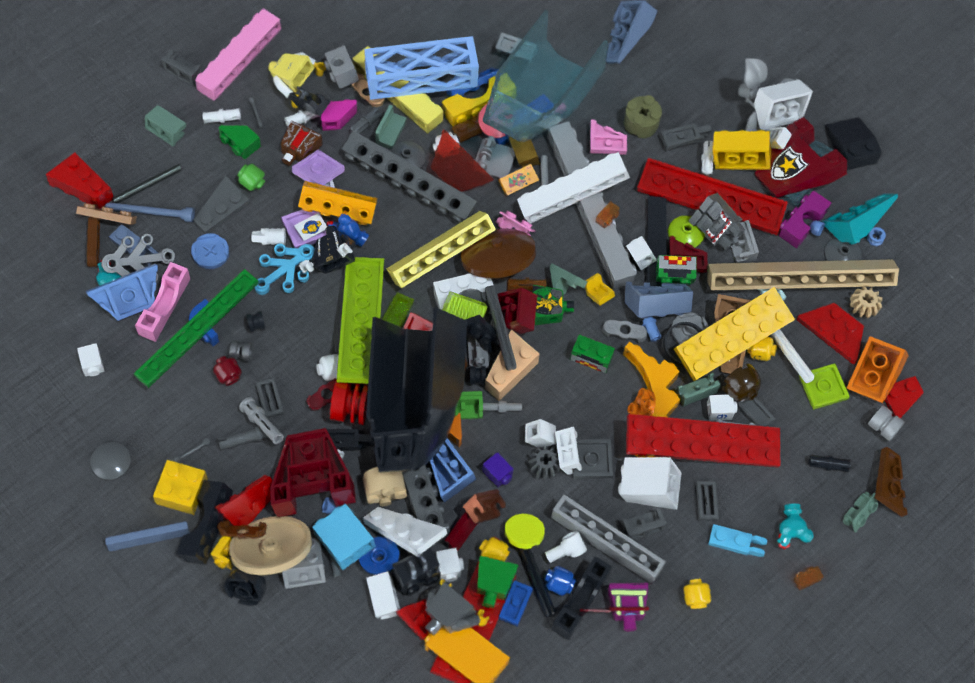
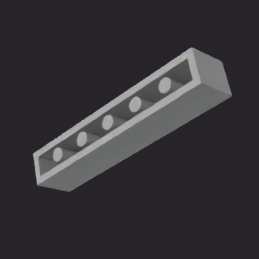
[551,495,666,585]

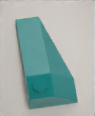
[822,194,898,244]

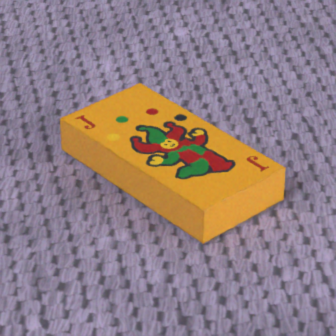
[498,164,539,196]

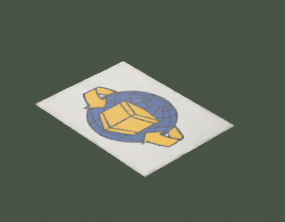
[294,213,327,241]

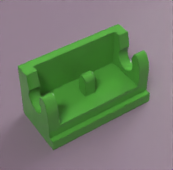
[454,391,483,419]

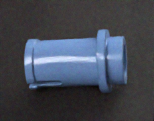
[642,316,662,342]

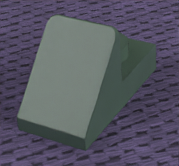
[550,263,587,295]

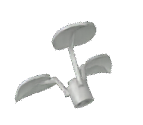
[738,58,794,131]

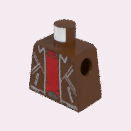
[281,120,323,166]

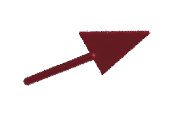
[579,607,650,612]

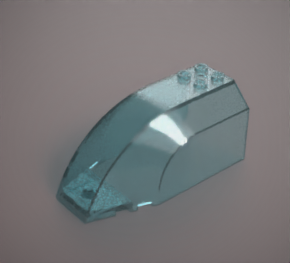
[483,10,608,142]

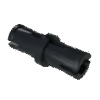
[809,454,850,472]

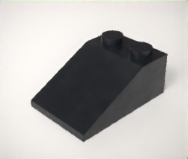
[825,117,882,170]

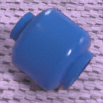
[544,566,576,596]

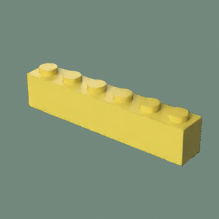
[352,46,443,134]
[386,211,496,288]

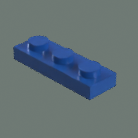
[446,67,500,97]

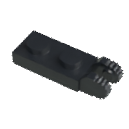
[465,315,501,353]

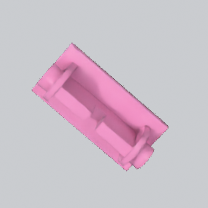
[496,210,536,236]

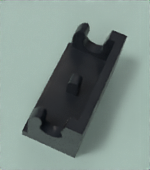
[288,86,331,116]

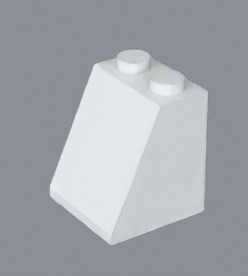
[618,457,681,510]

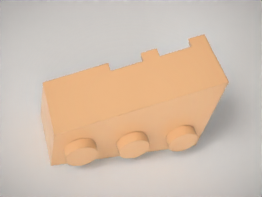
[485,329,540,401]

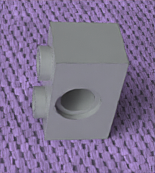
[324,45,359,89]

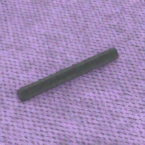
[485,285,517,371]

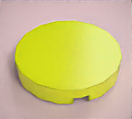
[504,514,545,549]

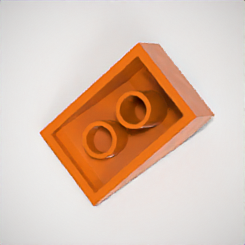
[846,336,909,403]

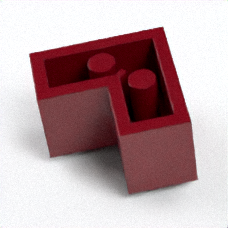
[497,288,537,334]

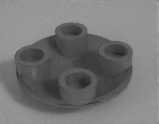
[90,442,131,480]

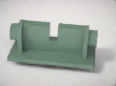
[843,492,878,533]

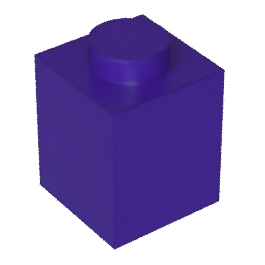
[482,452,513,488]

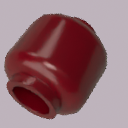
[213,356,242,386]

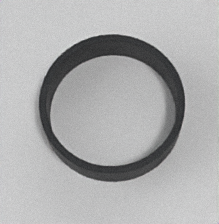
[663,322,702,365]

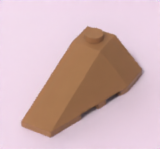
[714,294,752,374]

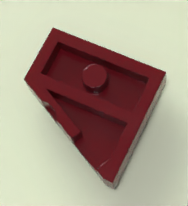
[669,236,708,273]

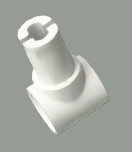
[545,531,587,563]

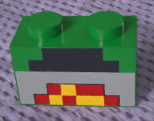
[656,255,697,286]
[570,335,615,374]

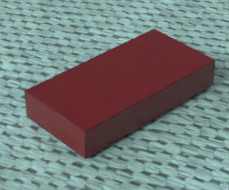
[445,511,478,552]

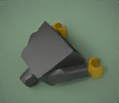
[425,579,489,635]

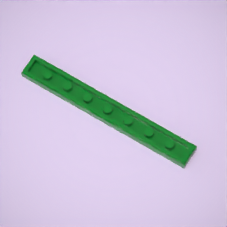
[134,269,259,388]

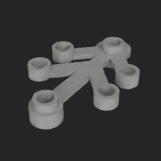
[101,234,175,282]

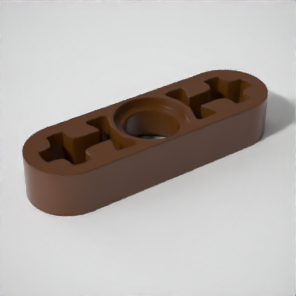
[87,217,100,267]

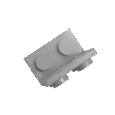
[282,538,326,589]

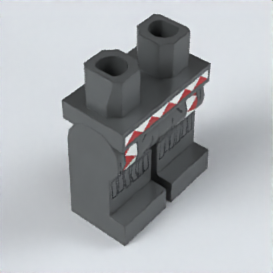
[689,193,745,250]

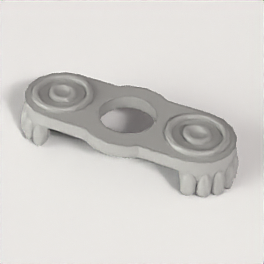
[602,320,647,343]

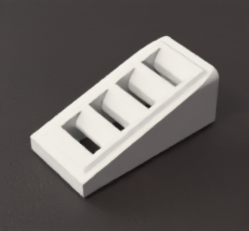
[764,127,792,149]

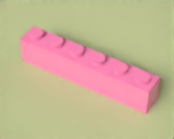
[195,9,281,101]

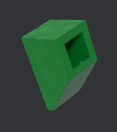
[219,125,261,160]

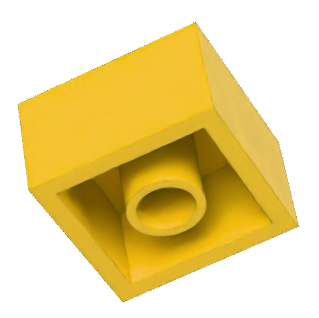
[153,460,208,515]

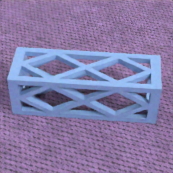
[365,36,479,100]

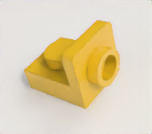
[211,536,233,570]

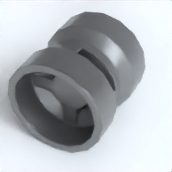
[229,340,252,362]

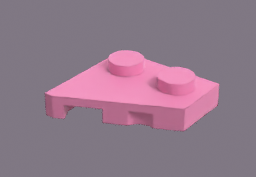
[590,119,627,155]

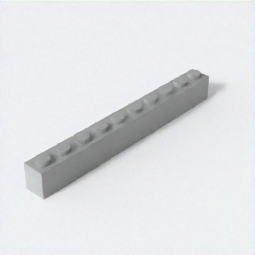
[547,121,637,289]

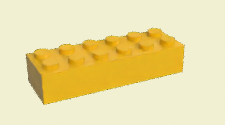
[674,287,795,381]

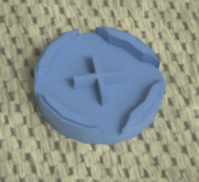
[191,234,229,269]

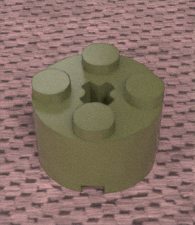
[624,95,662,138]

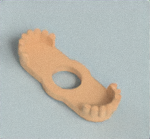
[351,73,384,107]

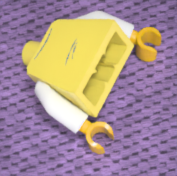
[269,52,326,108]

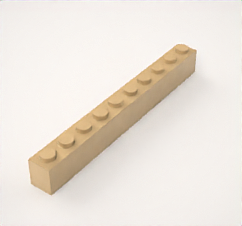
[707,260,899,290]

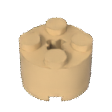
[363,467,407,506]

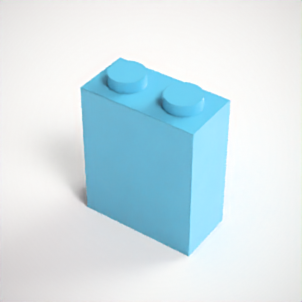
[313,504,376,570]

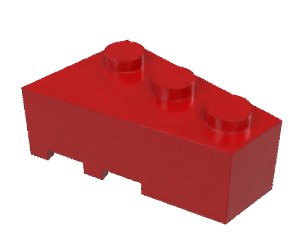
[46,152,114,209]

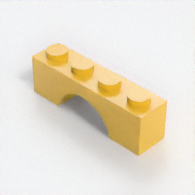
[442,72,515,127]

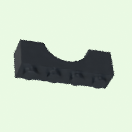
[176,480,233,565]
[551,556,612,641]

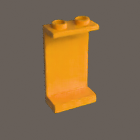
[424,627,510,683]

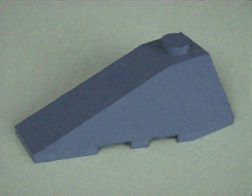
[606,0,657,64]

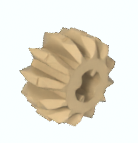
[850,286,882,319]

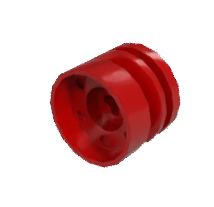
[330,380,368,425]

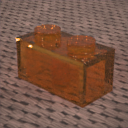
[596,201,620,229]
[794,566,824,591]

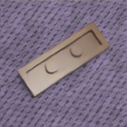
[76,203,137,224]

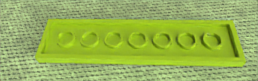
[337,257,384,384]

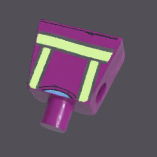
[607,583,648,632]

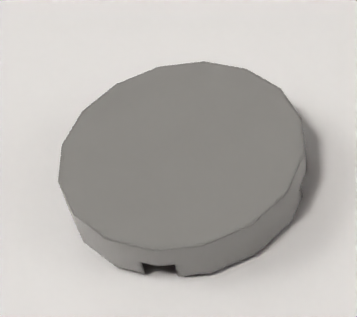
[671,312,709,345]

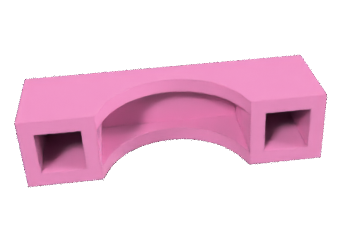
[135,262,190,342]

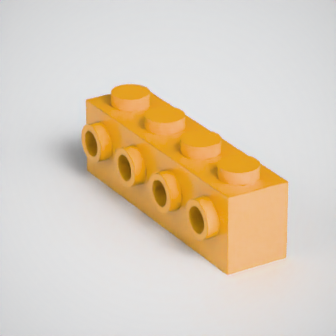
[298,181,377,225]

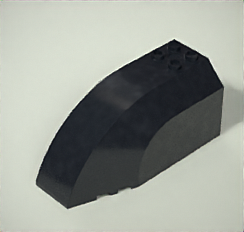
[366,308,467,473]

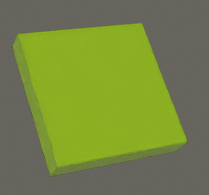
[799,363,850,410]

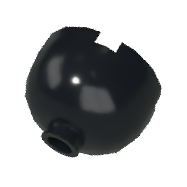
[223,568,266,606]

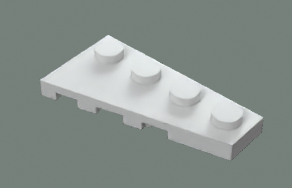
[363,507,447,556]

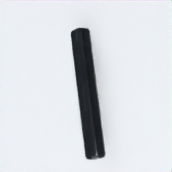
[518,548,556,618]

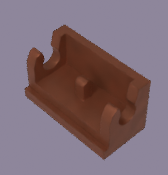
[463,489,506,524]

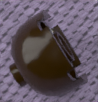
[721,364,761,402]

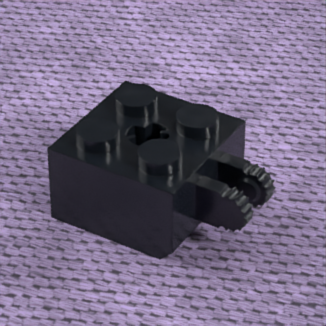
[392,547,440,596]

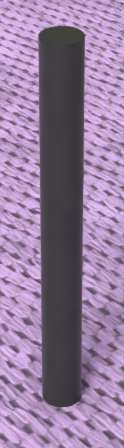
[112,164,182,203]

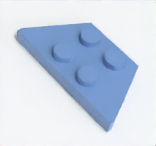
[86,264,158,321]

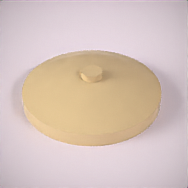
[229,516,312,575]

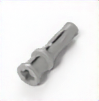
[239,397,284,444]

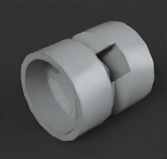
[868,405,905,442]

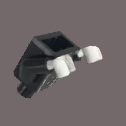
[299,226,356,274]

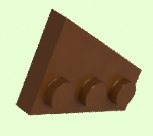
[875,447,908,517]

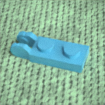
[708,524,767,557]

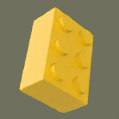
[713,130,771,169]

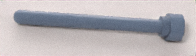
[105,203,195,223]

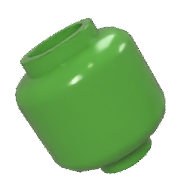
[237,164,266,191]

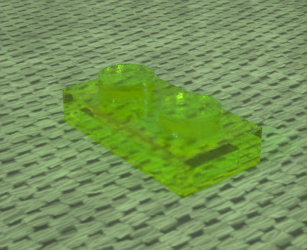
[382,292,414,327]

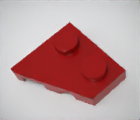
[884,376,924,418]
[395,598,432,640]

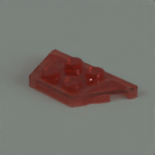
[430,130,495,192]

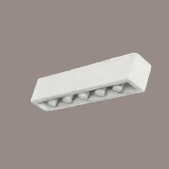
[517,152,630,224]

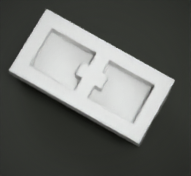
[555,427,582,475]
[367,572,400,620]

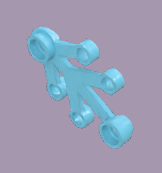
[255,244,315,295]

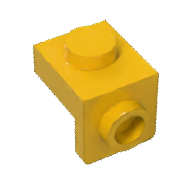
[585,273,615,306]

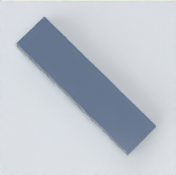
[105,521,190,552]

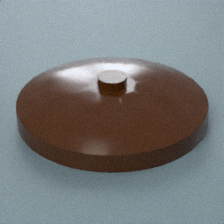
[461,228,536,278]

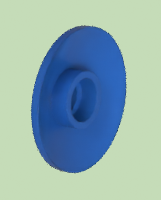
[359,537,400,575]

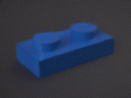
[499,580,533,627]

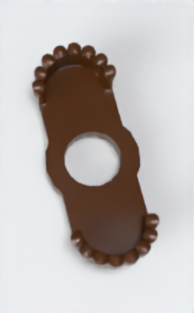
[218,520,267,538]

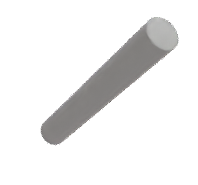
[540,155,548,186]

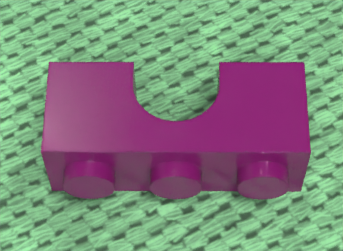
[779,190,831,249]

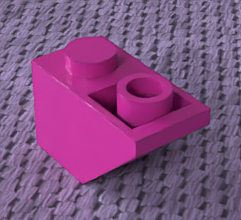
[321,99,357,131]

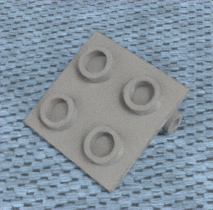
[472,136,515,178]

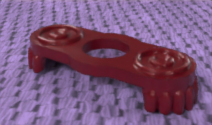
[307,378,337,411]

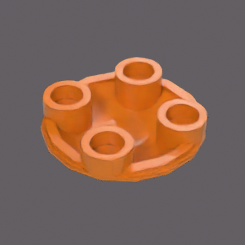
[627,388,656,416]

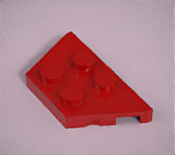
[796,303,864,365]

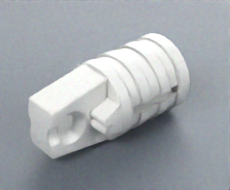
[251,228,286,245]

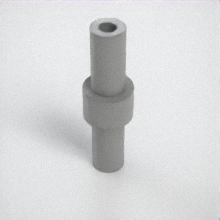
[483,401,522,413]

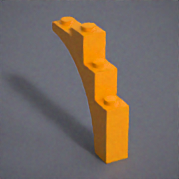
[623,341,680,457]

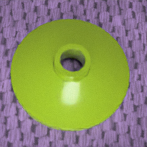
[668,216,705,248]

